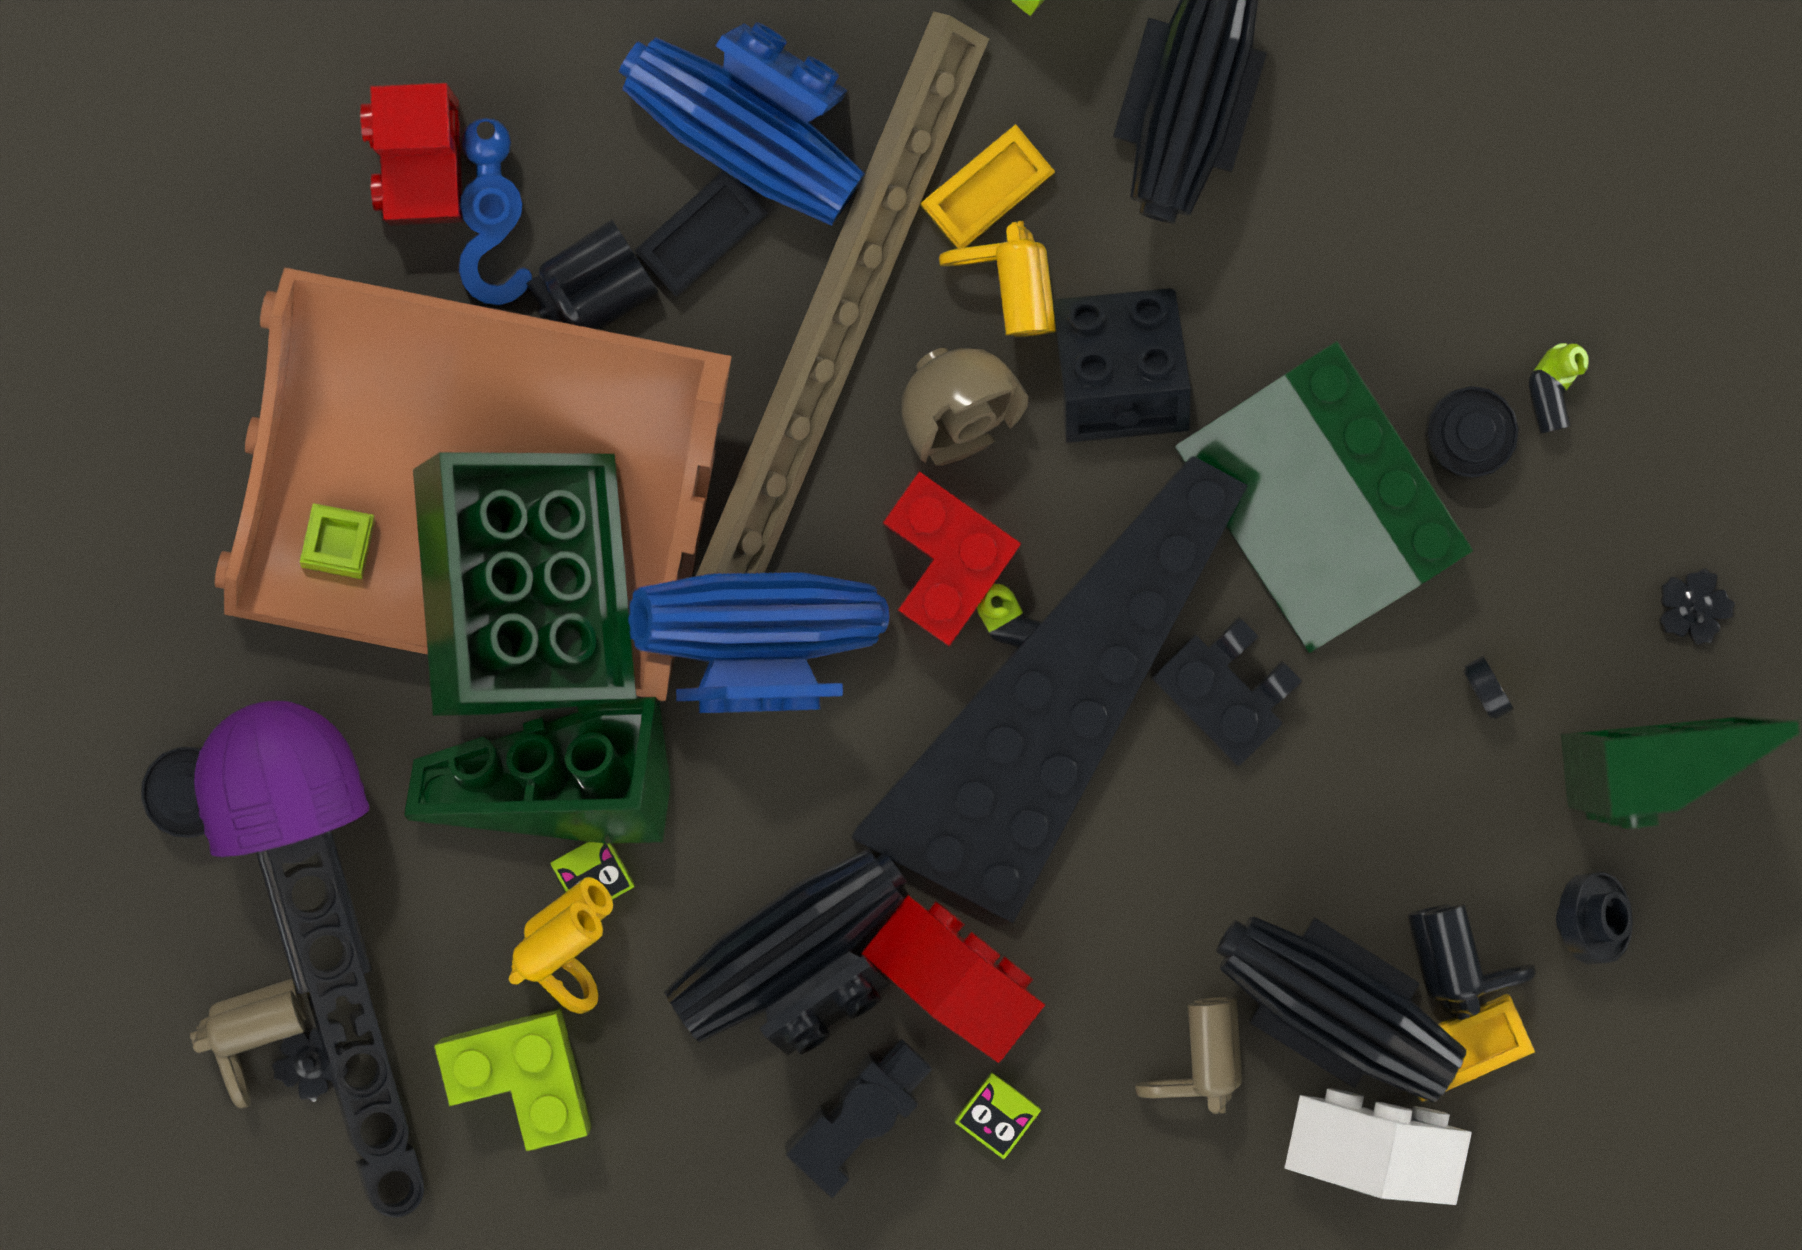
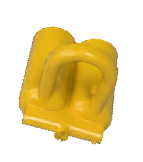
[939,221,1056,337]
[509,877,613,1014]

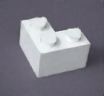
[1284,1088,1472,1205]

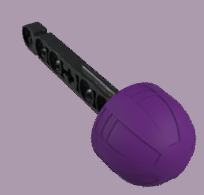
[194,701,424,1218]

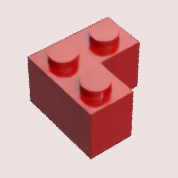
[360,83,464,226]
[882,472,1021,646]
[862,895,1045,1063]

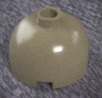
[901,348,1028,466]

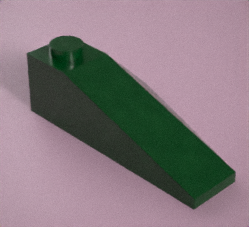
[404,697,670,844]

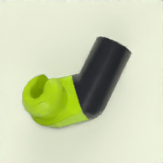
[1529,343,1589,434]
[977,584,1041,647]

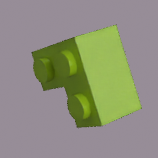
[434,1008,592,1152]

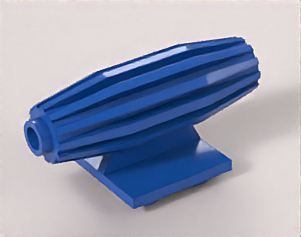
[619,22,865,226]
[628,573,889,713]

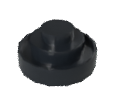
[1425,386,1519,478]
[141,746,205,838]
[1556,872,1633,965]

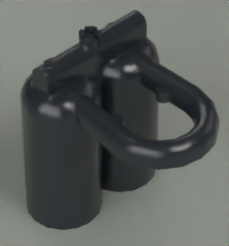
[526,219,659,330]
[1408,904,1536,1020]

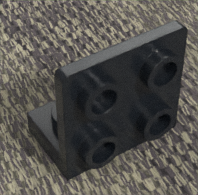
[1053,288,1190,443]

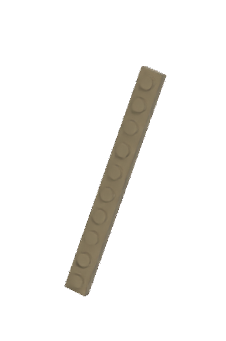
[696,11,989,576]

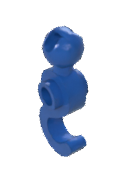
[459,118,532,305]

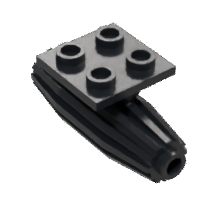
[1113,0,1267,224]
[664,849,907,1055]
[1215,916,1467,1103]

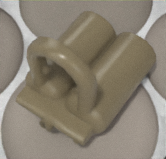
[190,979,307,1109]
[1135,997,1242,1114]

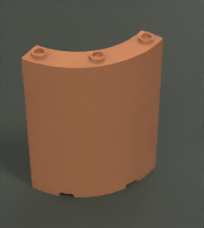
[215,268,732,702]

